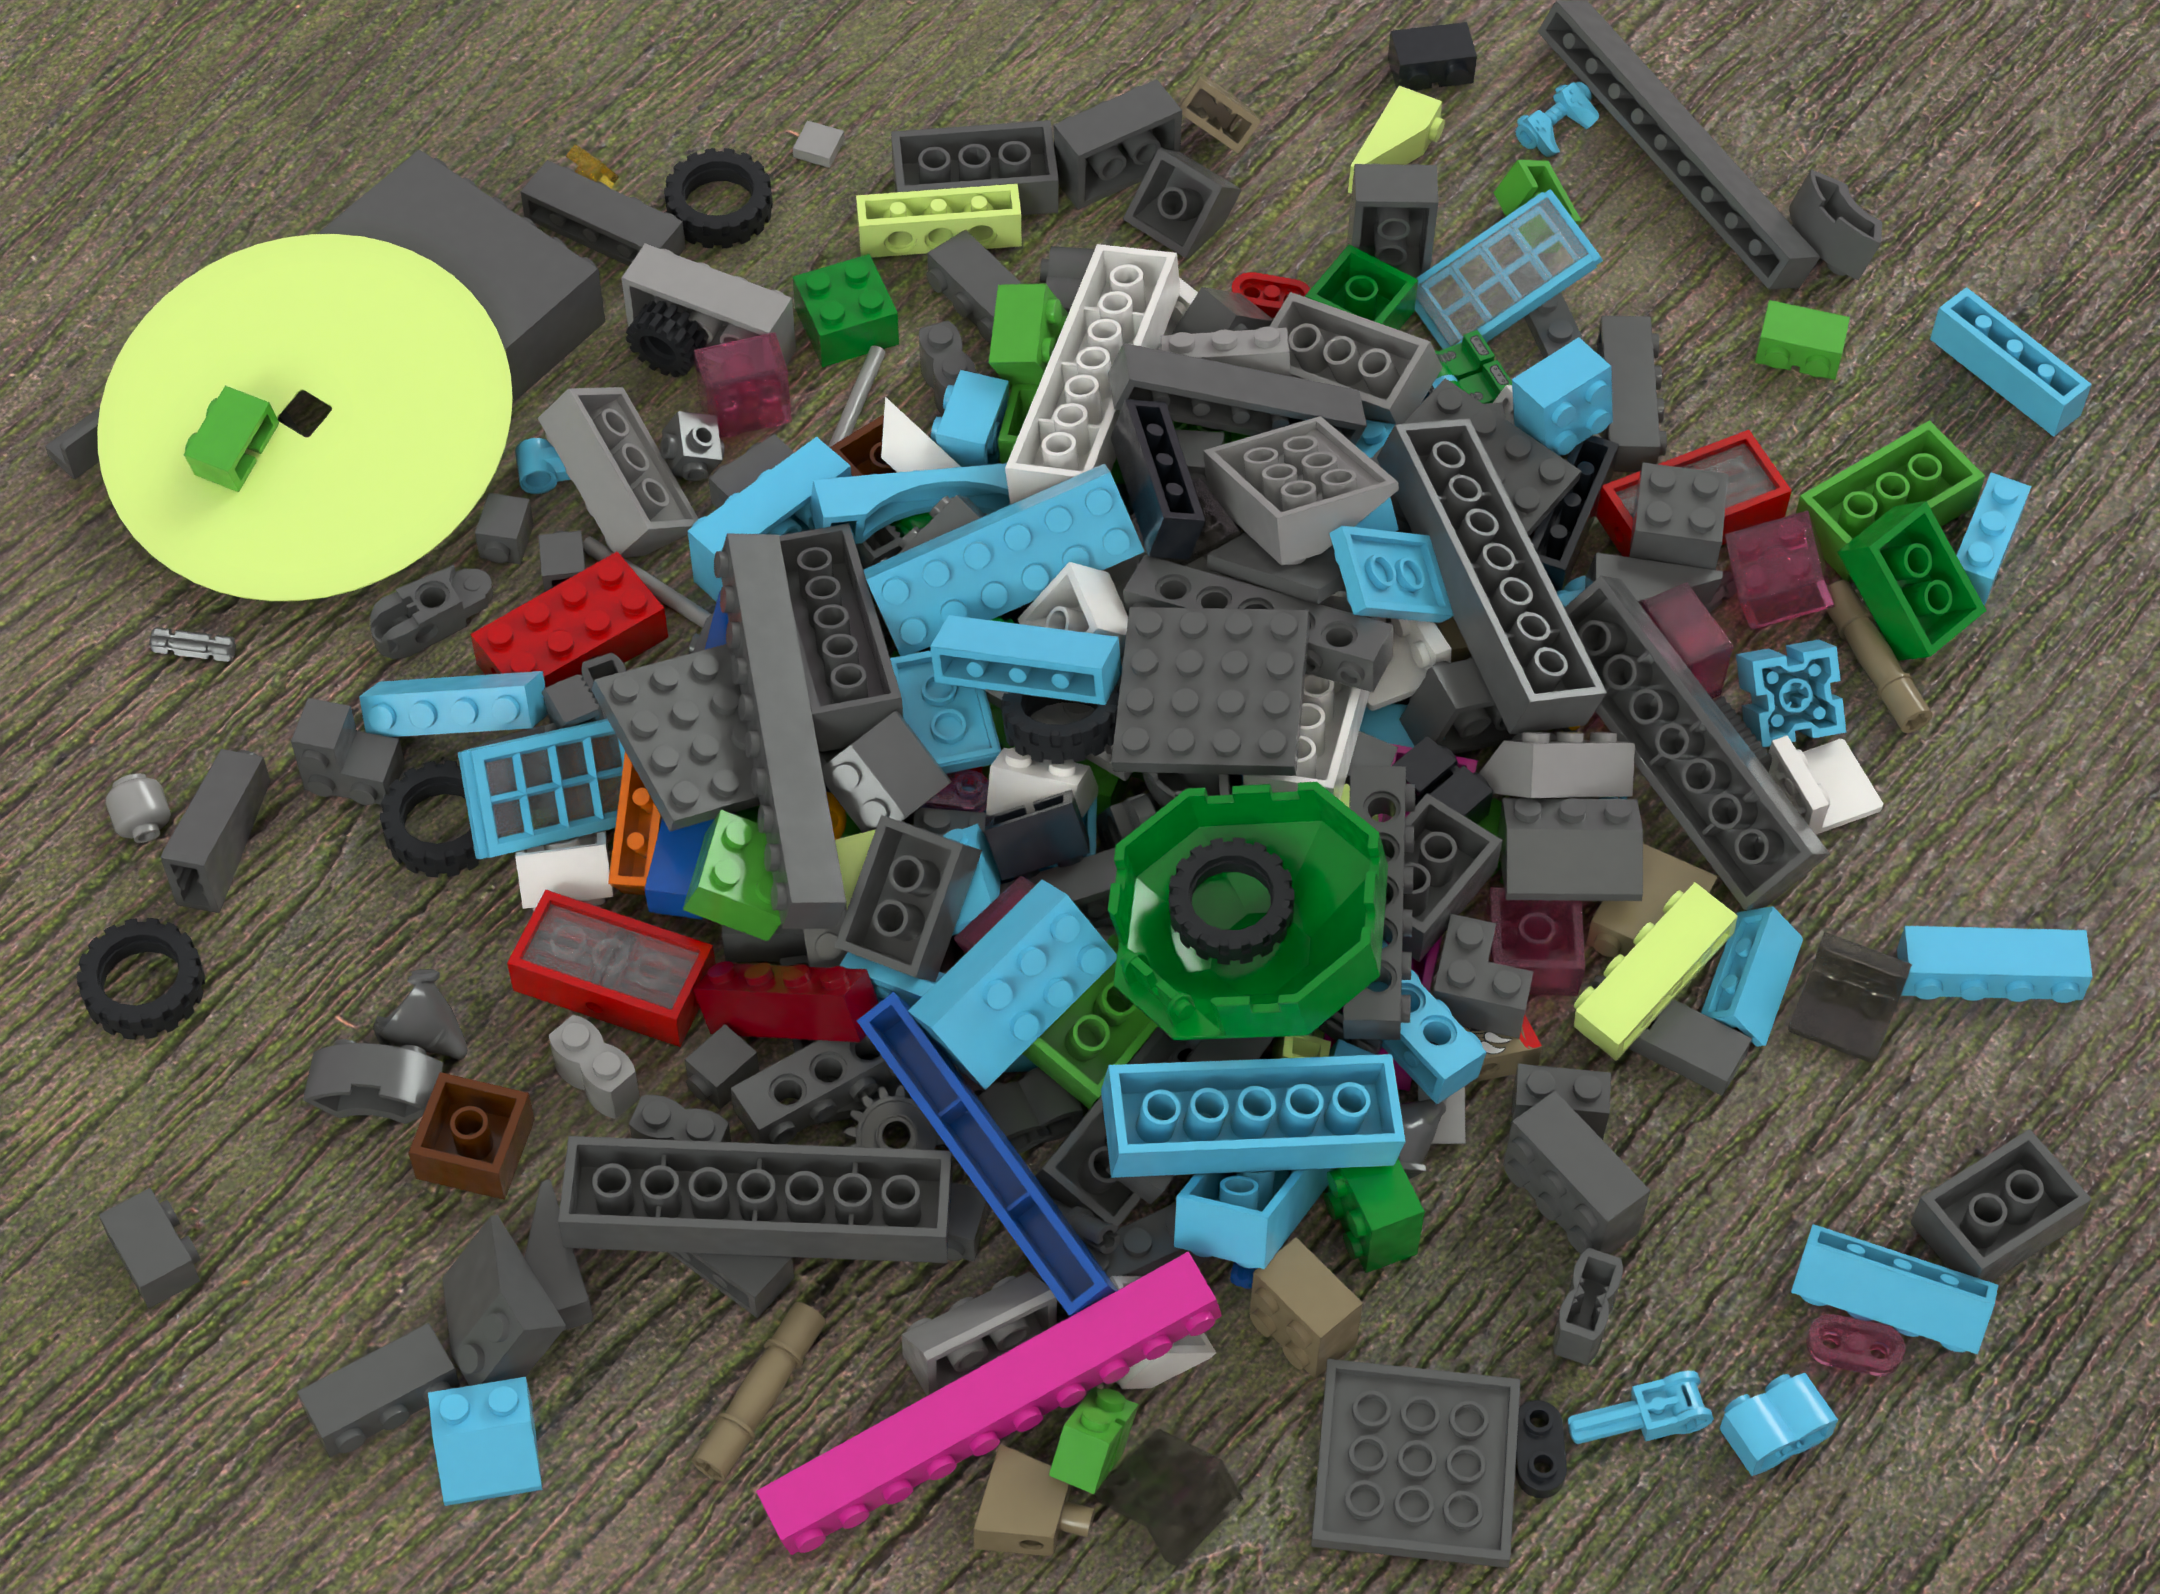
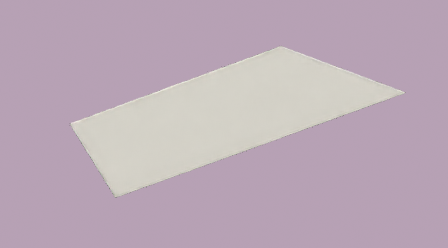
[881,397,961,473]

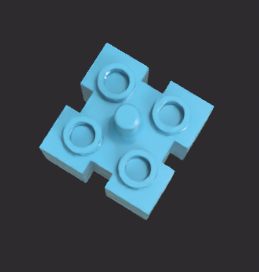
[1736,639,1846,747]

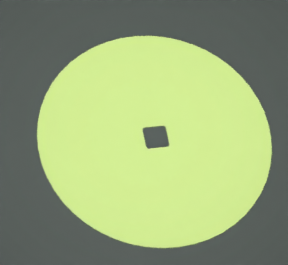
[97,234,513,602]

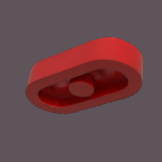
[1231,272,1311,318]

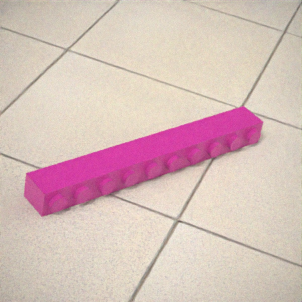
[756,1251,1222,1555]

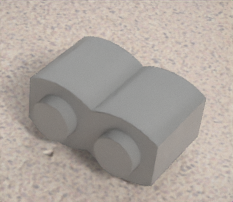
[549,1015,640,1119]

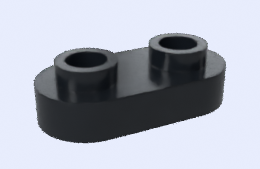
[1515,1400,1567,1498]

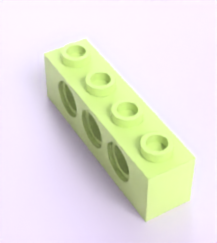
[856,184,1022,258]

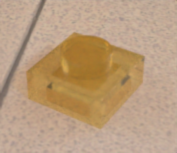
[566,144,619,189]

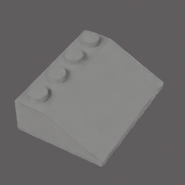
[1203,416,1399,566]

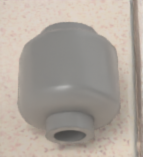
[105,773,171,843]

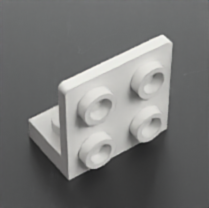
[1366,618,1451,711]
[1769,735,1883,835]

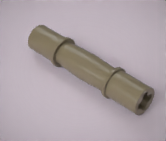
[1819,580,1933,733]
[692,1302,826,1481]

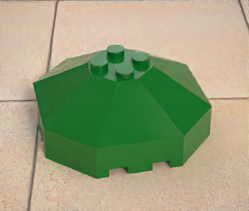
[1108,782,1388,1040]

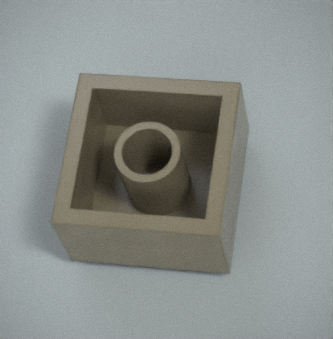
[1249,1237,1363,1379]

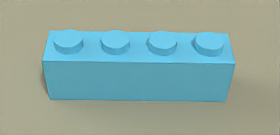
[1930,287,2092,437]
[930,615,1122,705]
[359,671,548,737]
[1897,926,2093,1003]
[1791,1224,1998,1355]

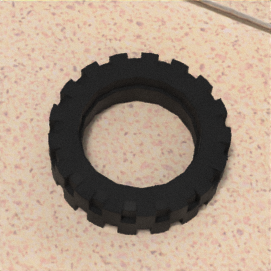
[664,148,773,249]
[1001,684,1119,764]
[380,760,501,878]
[1169,837,1294,965]
[76,918,205,1040]

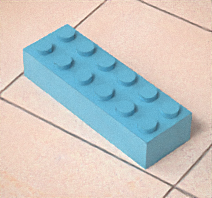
[864,463,1144,656]
[1101,1054,1406,1178]

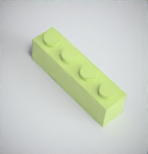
[1574,882,1738,1061]

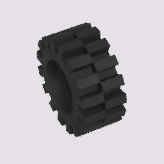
[626,301,707,377]

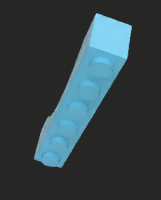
[810,463,1010,544]

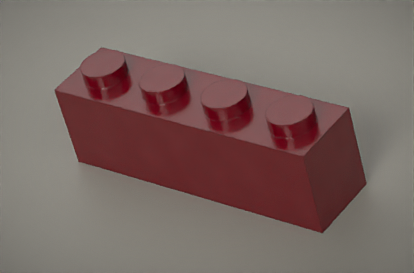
[693,961,879,1042]

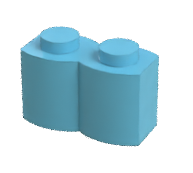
[1719,1373,1838,1476]

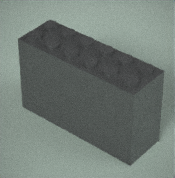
[317,149,606,404]

